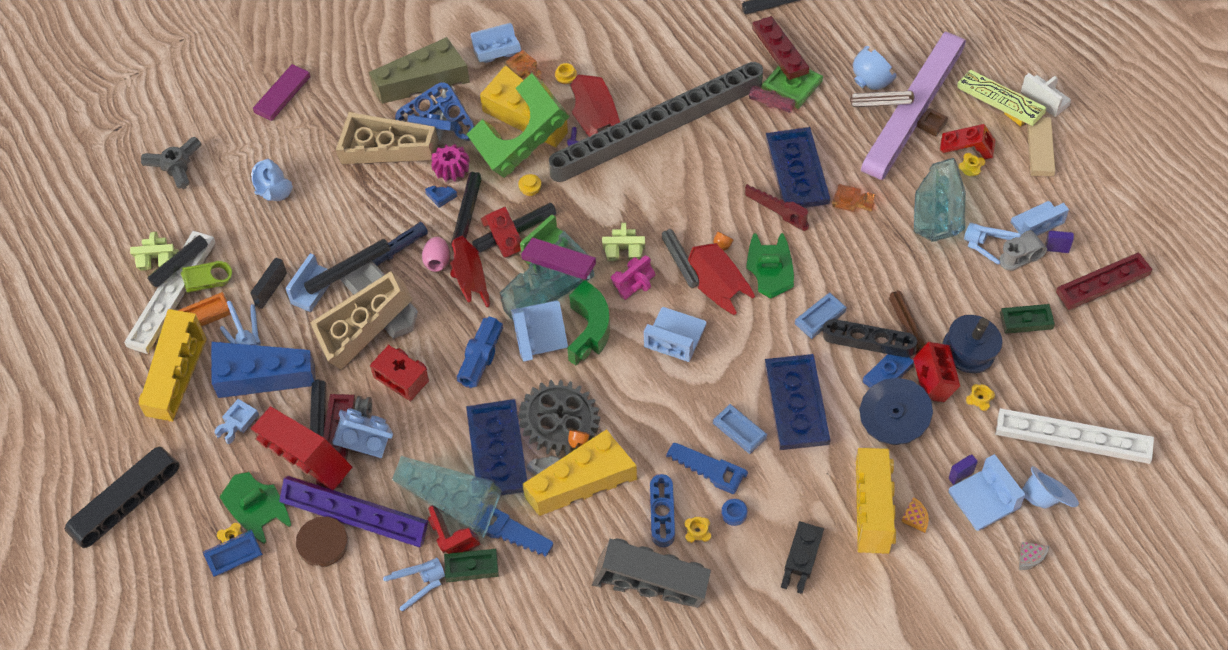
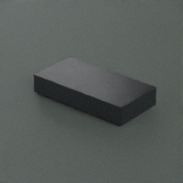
[250,258,287,309]

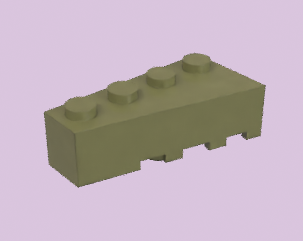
[369,37,470,104]

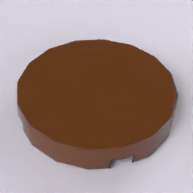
[296,516,349,567]

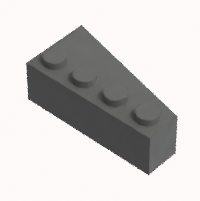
[592,538,711,608]

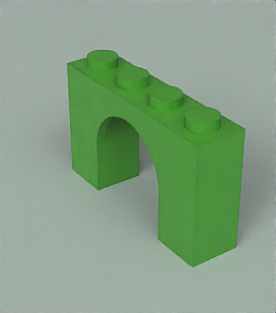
[467,73,570,178]

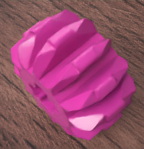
[431,144,470,182]

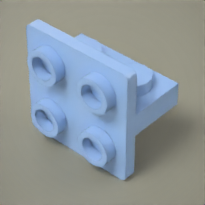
[332,408,393,458]

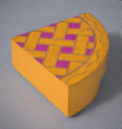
[901,497,929,533]

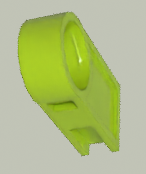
[181,261,232,293]

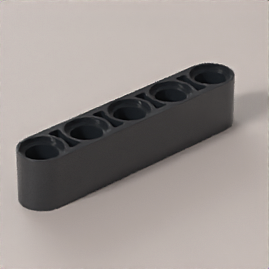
[64,446,180,548]

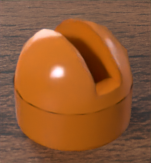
[713,231,734,251]
[568,430,590,448]

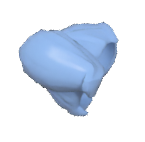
[251,159,293,201]

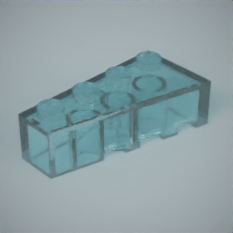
[499,231,594,320]
[392,456,502,538]

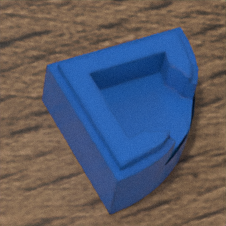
[425,186,457,208]

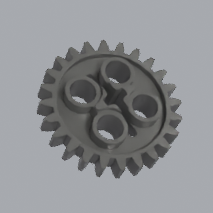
[518,380,600,456]

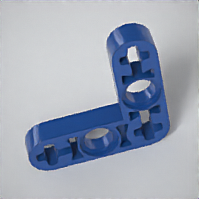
[395,83,475,141]

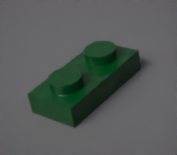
[1000,304,1055,334]
[444,549,499,582]

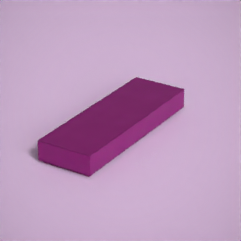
[253,64,311,121]
[521,237,596,280]

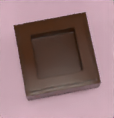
[916,108,948,137]

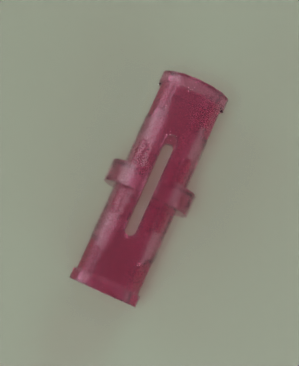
[749,85,795,113]

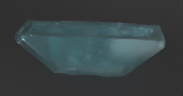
[914,158,966,242]

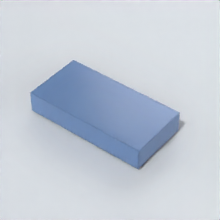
[795,292,847,339]
[713,404,767,454]

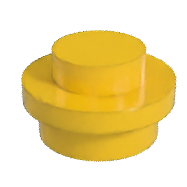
[555,63,577,84]
[518,174,541,196]

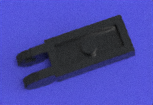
[781,521,824,594]

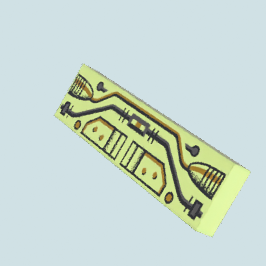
[957,70,1046,126]

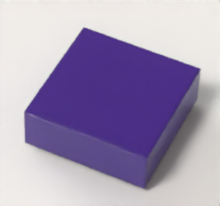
[1045,231,1074,253]
[948,455,978,485]

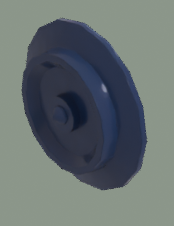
[859,378,933,445]

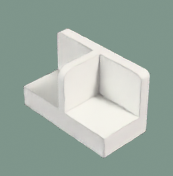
[1021,73,1071,117]

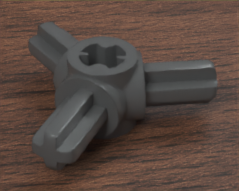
[141,136,202,189]

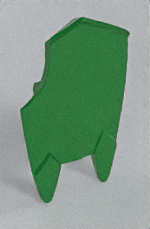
[746,233,794,299]
[219,471,291,544]

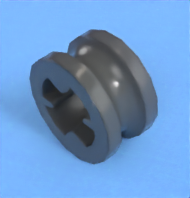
[355,396,372,418]

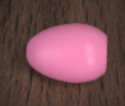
[422,237,450,272]

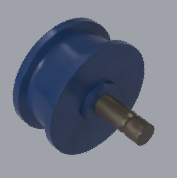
[942,315,1002,373]

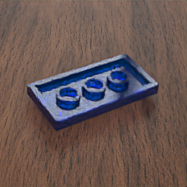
[765,127,830,208]
[764,354,831,450]
[466,399,527,499]

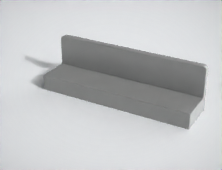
[340,261,418,339]

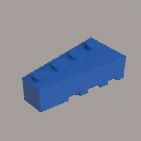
[211,342,316,398]

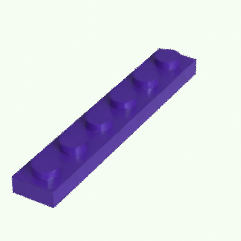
[279,476,429,547]

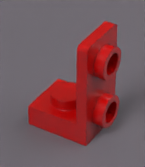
[940,124,995,160]
[481,206,522,258]
[428,505,481,554]

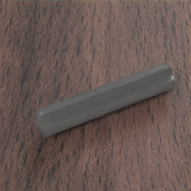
[662,229,699,288]

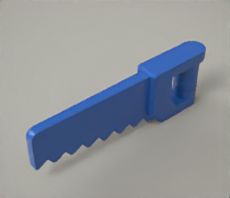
[666,443,748,494]
[473,503,553,557]

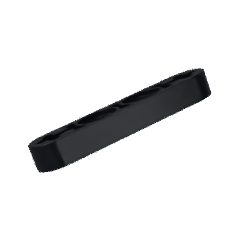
[823,319,917,357]

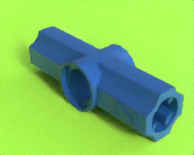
[457,316,503,388]

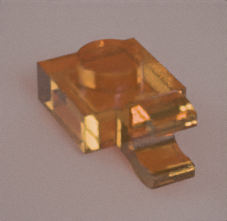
[506,50,543,81]
[832,184,875,212]

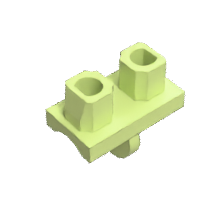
[602,223,645,261]
[130,232,179,271]

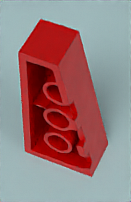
[251,406,353,490]

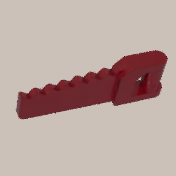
[745,184,809,231]

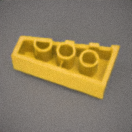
[480,65,568,148]
[139,309,207,422]
[523,429,637,516]
[856,448,896,554]

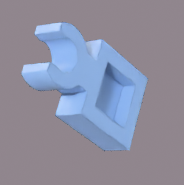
[214,399,259,444]

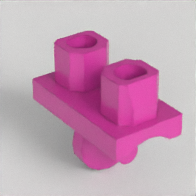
[611,255,656,300]

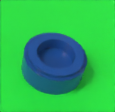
[721,499,747,526]

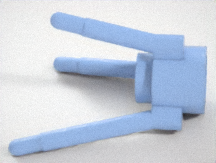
[964,223,1021,265]
[220,301,261,345]
[383,558,445,611]

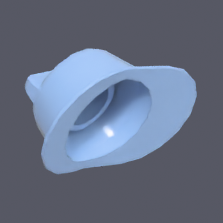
[1022,466,1079,509]

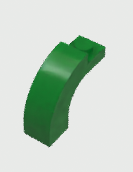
[567,280,610,366]

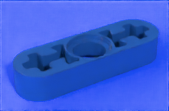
[650,474,675,548]

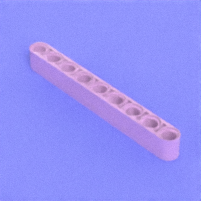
[861,31,966,181]

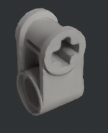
[999,230,1047,271]

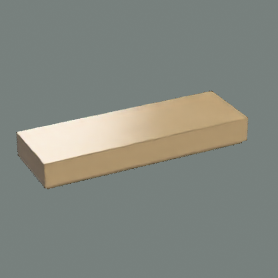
[1027,117,1055,177]

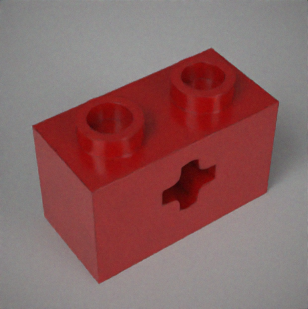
[913,342,960,402]
[370,344,429,402]

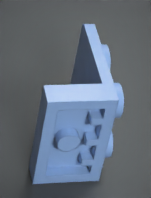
[511,300,568,362]
[644,307,706,362]
[948,454,1025,531]

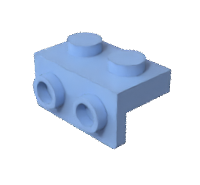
[470,23,521,63]

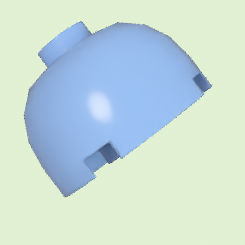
[853,46,897,90]

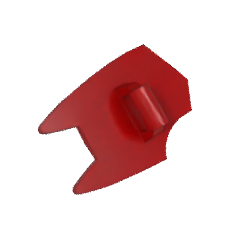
[570,74,620,137]
[450,236,490,307]
[688,243,755,315]

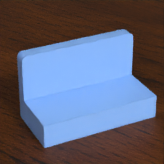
[1011,201,1069,236]
[286,253,330,312]

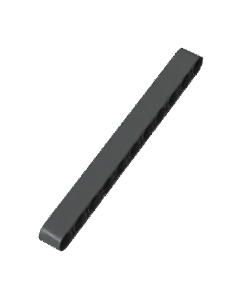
[549,62,763,182]

